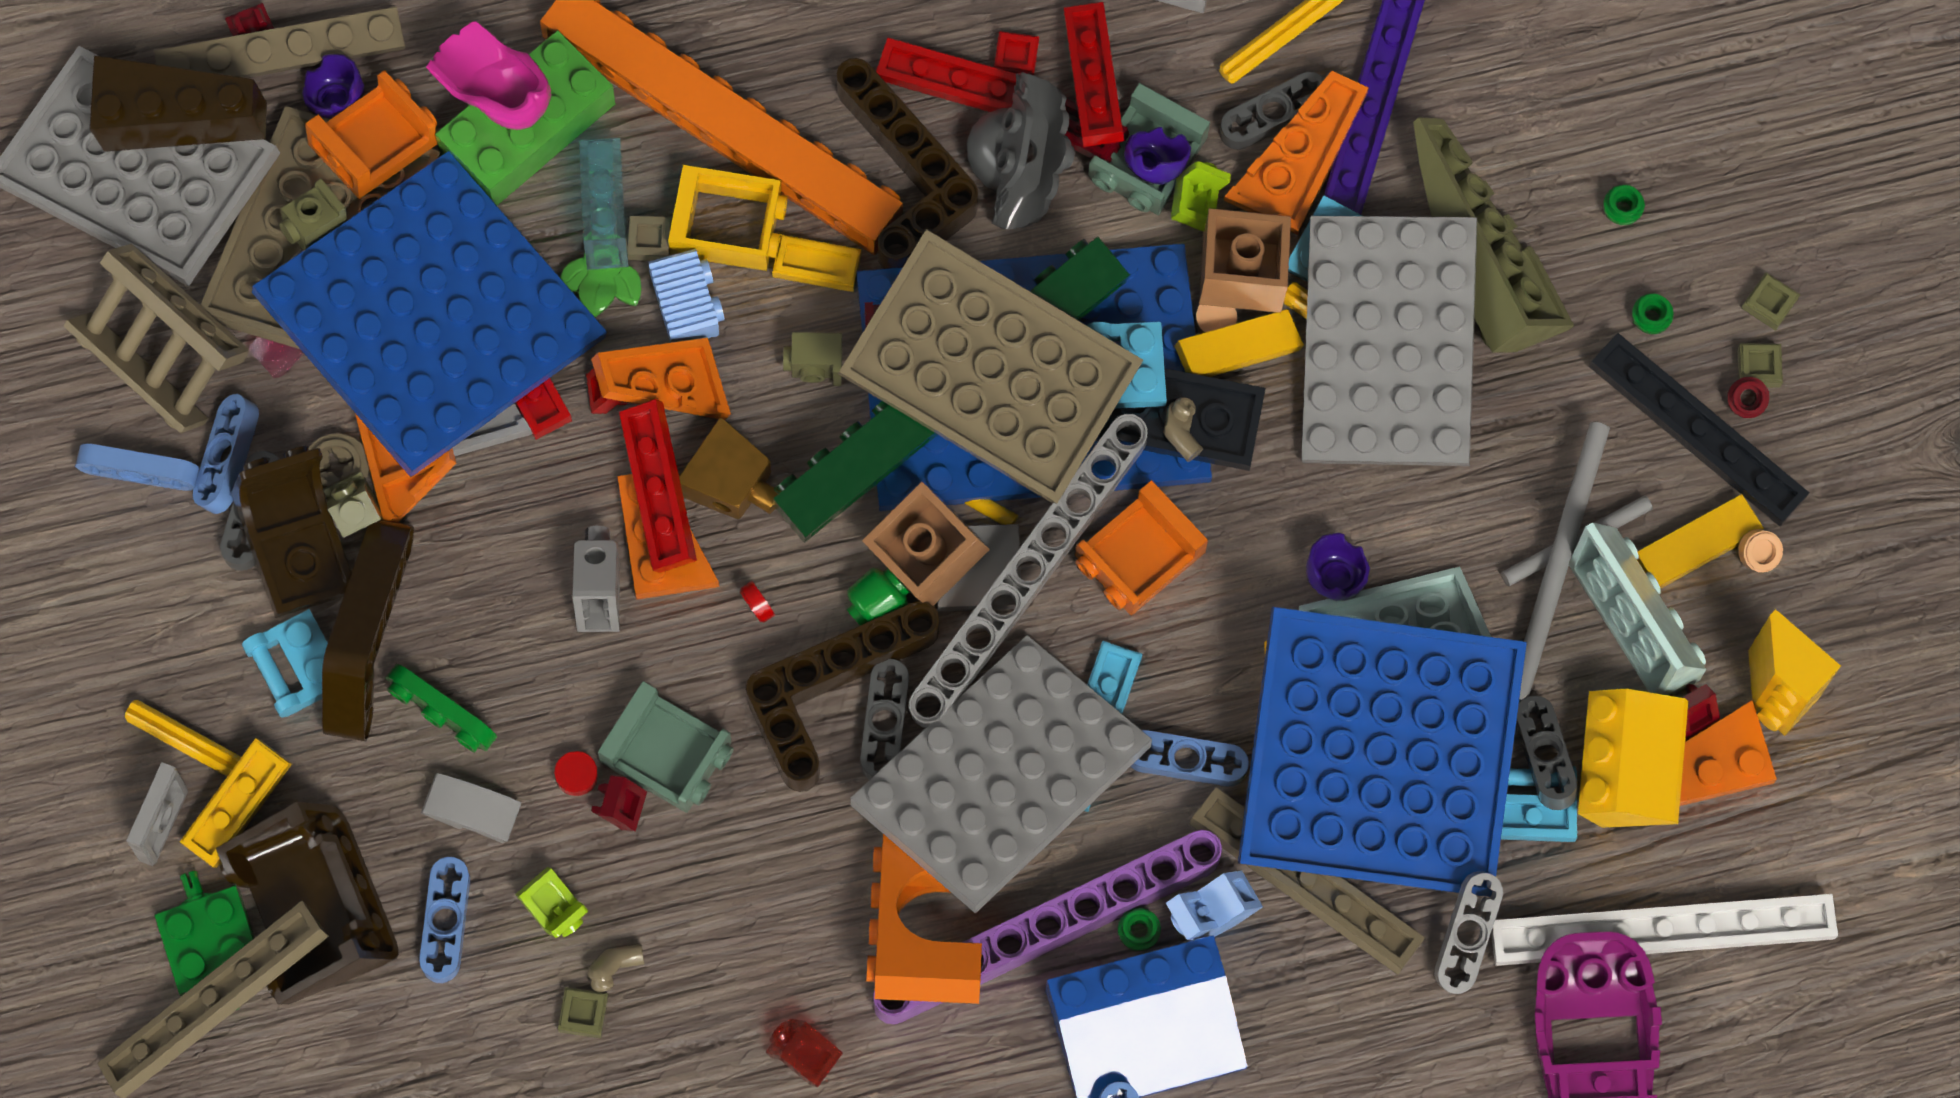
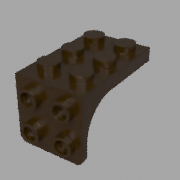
[231,446,352,618]

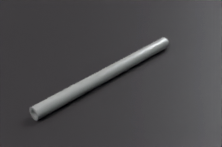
[1519,422,1610,702]

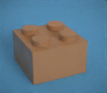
[1199,208,1291,313]
[862,482,990,606]

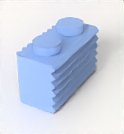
[648,249,725,343]

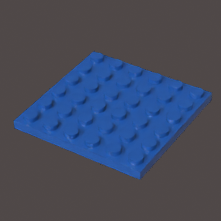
[252,151,607,477]
[1238,607,1527,897]

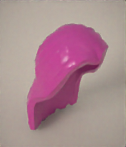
[426,21,552,130]

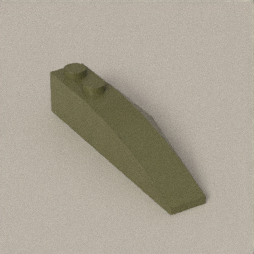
[1413,117,1574,353]

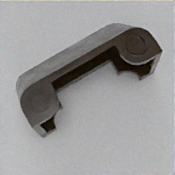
[216,802,399,1005]

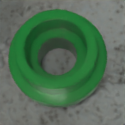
[1603,185,1645,225]
[1632,294,1674,334]
[1118,908,1161,951]

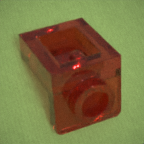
[766,1019,843,1088]

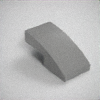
[421,773,522,843]

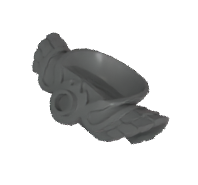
[967,72,1075,229]

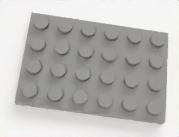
[0,46,280,286]
[1302,216,1477,466]
[851,635,1152,913]

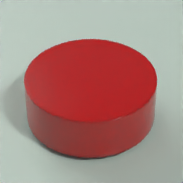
[739,580,775,623]
[554,751,598,796]

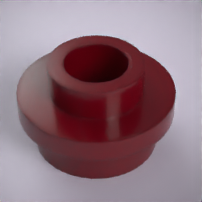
[1727,377,1770,418]

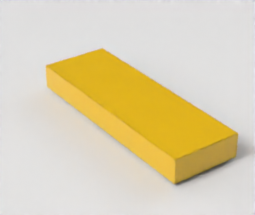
[1174,309,1304,377]
[1637,494,1764,589]
[180,738,292,868]

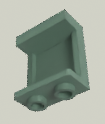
[1088,83,1210,216]
[598,681,734,813]

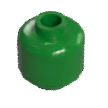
[847,567,910,625]

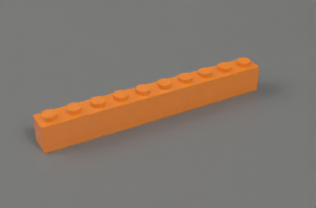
[540,0,903,256]

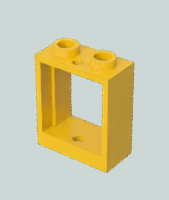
[668,165,788,271]

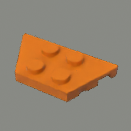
[355,413,457,523]

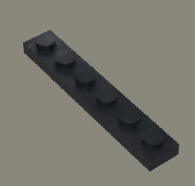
[1589,333,1810,527]

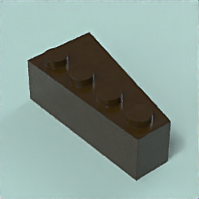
[90,56,267,152]

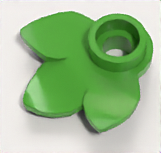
[560,240,642,318]

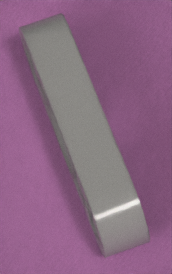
[1434,871,1503,994]

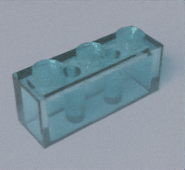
[579,138,629,270]

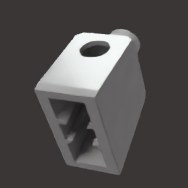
[573,525,620,632]

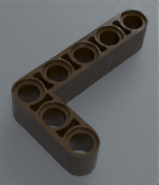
[836,58,978,269]
[322,520,414,742]
[746,601,939,792]

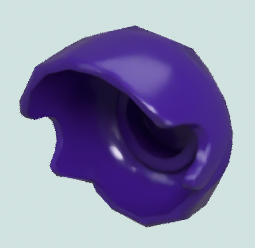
[302,54,364,119]
[1124,127,1192,185]
[1305,533,1370,601]

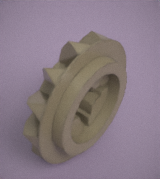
[308,433,370,496]

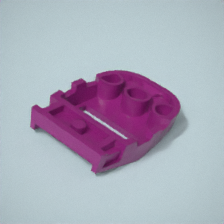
[1535,932,1662,1098]

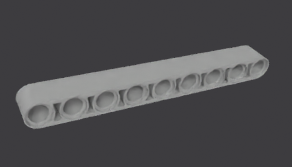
[909,414,1147,728]

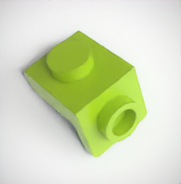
[1171,161,1231,232]
[515,867,588,938]

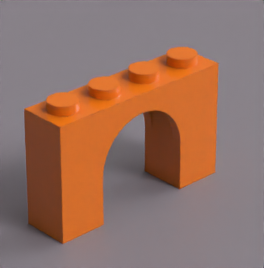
[866,834,982,1004]

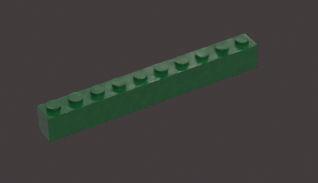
[772,237,1130,543]

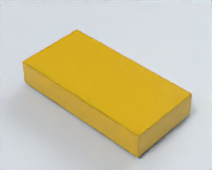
[772,234,861,292]

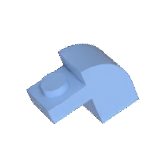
[1166,870,1263,941]

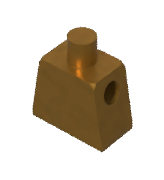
[679,418,778,519]

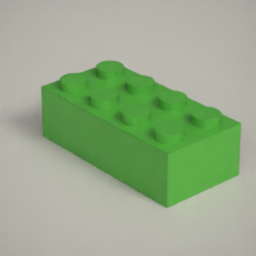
[435,30,616,205]

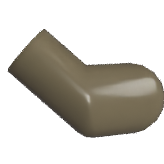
[1163,397,1203,462]
[587,944,644,992]

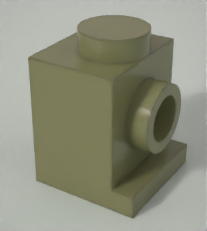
[279,179,347,250]
[783,332,842,386]
[323,470,381,538]

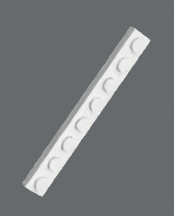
[1491,894,1838,966]

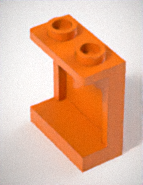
[305,70,437,199]
[1075,480,1208,616]

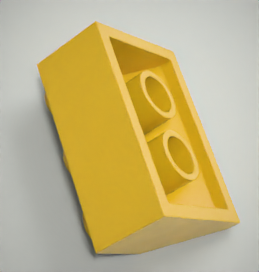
[1748,609,1841,736]
[1578,689,1688,828]

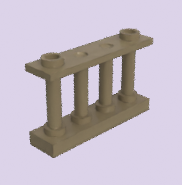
[64,243,250,433]

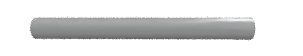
[1501,495,1653,587]

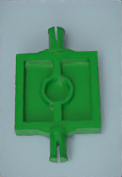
[154,871,255,1010]

